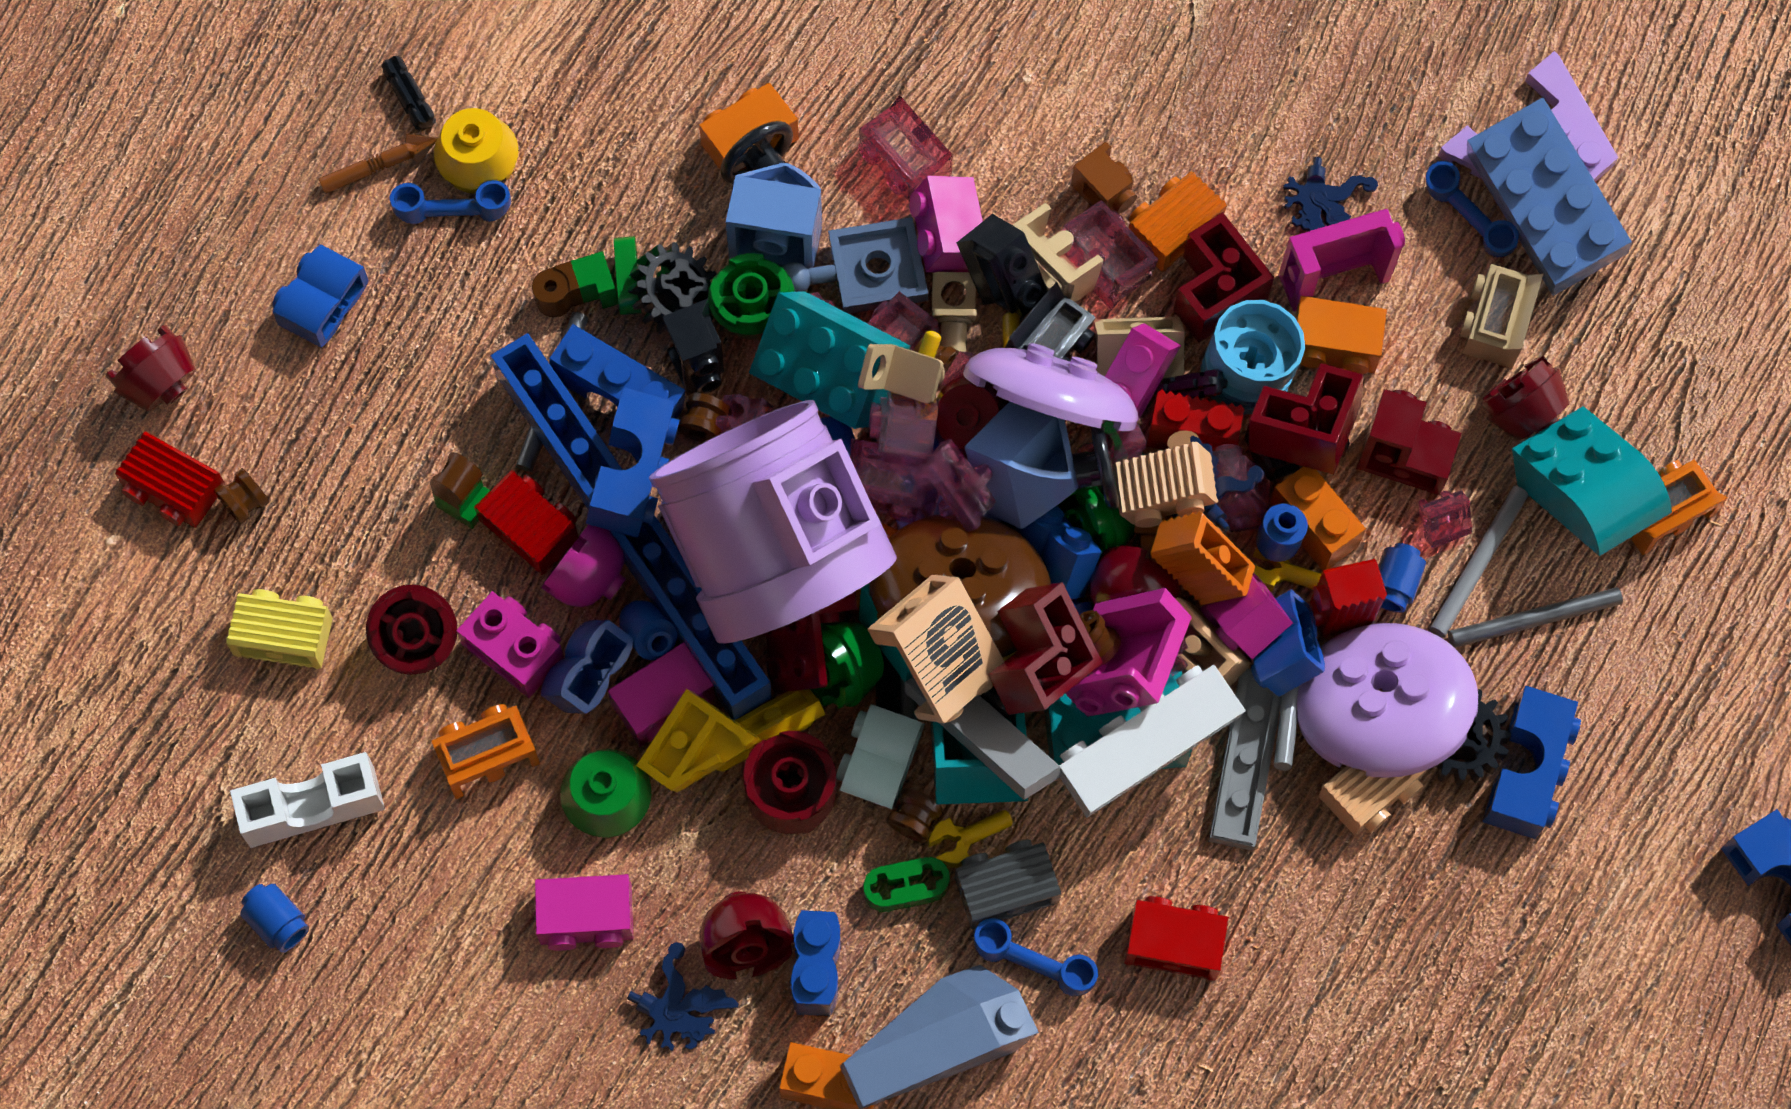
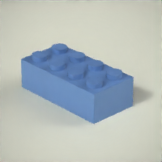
[1467,97,1632,296]

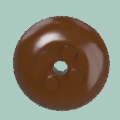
[869,513,1051,658]

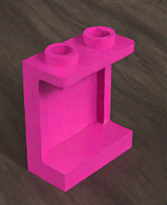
[1278,208,1405,312]
[1065,588,1192,717]

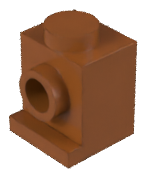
[1071,141,1137,220]

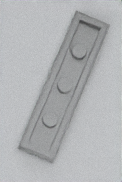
[1208,669,1282,851]
[905,677,1060,800]

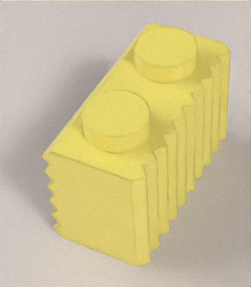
[226,589,333,669]

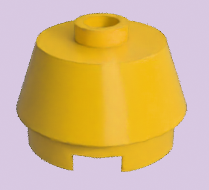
[434,108,518,194]

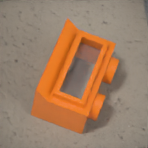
[1631,459,1728,556]
[431,704,540,799]

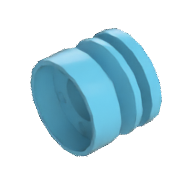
[1200,300,1305,415]

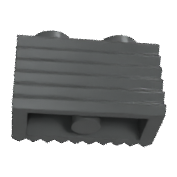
[955,840,1061,929]

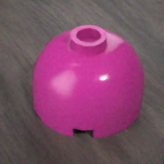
[541,524,626,607]

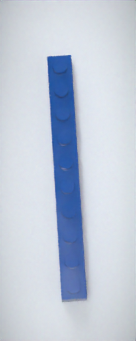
[490,333,772,721]

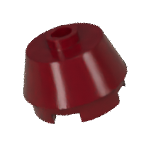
[105,325,196,411]
[1481,355,1570,440]
[932,375,1010,462]
[366,585,457,675]

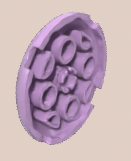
[963,343,1138,431]
[1297,623,1478,778]

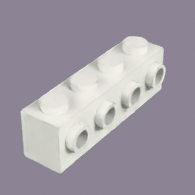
[1059,665,1246,818]

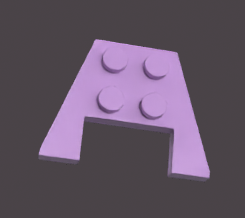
[1438,51,1618,182]

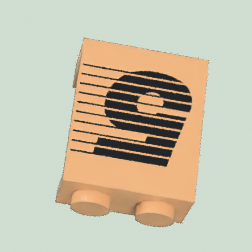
[867,575,1005,723]

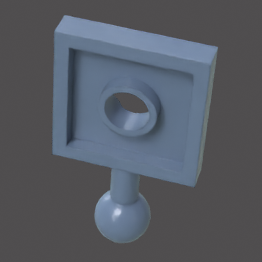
[782,217,928,314]

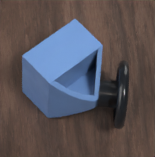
[720,121,822,269]
[965,402,1119,529]

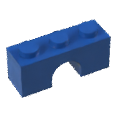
[549,324,686,419]
[586,387,680,538]
[1482,685,1581,839]
[1721,809,1791,945]

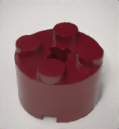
[744,730,837,834]

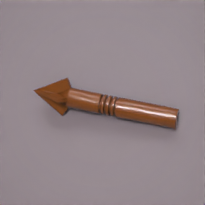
[318,134,437,194]

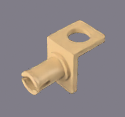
[932,272,977,364]
[858,344,945,404]

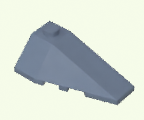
[840,965,1039,1109]

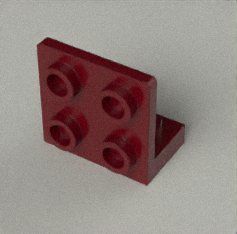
[764,592,858,692]

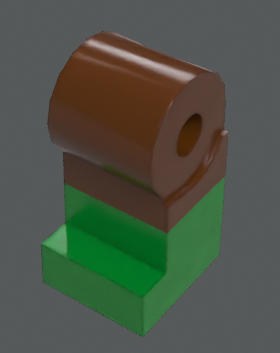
[532,251,619,318]
[430,452,491,529]

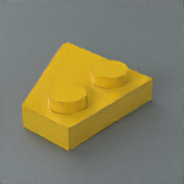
[636,689,760,793]

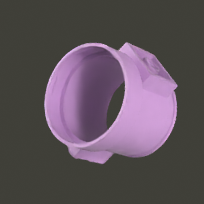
[649,400,897,643]

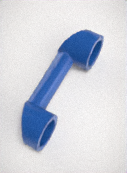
[1426,161,1519,257]
[390,180,511,224]
[973,918,1098,996]

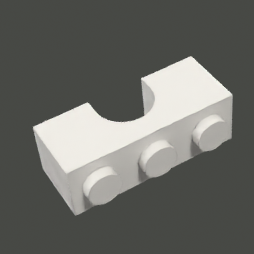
[230,752,385,848]

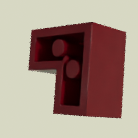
[1173,212,1274,343]
[1249,363,1364,475]
[1356,389,1462,495]
[988,582,1103,715]

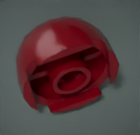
[1088,545,1182,608]
[699,891,794,980]

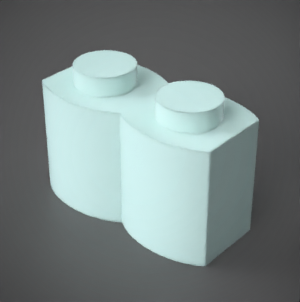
[836,704,925,810]

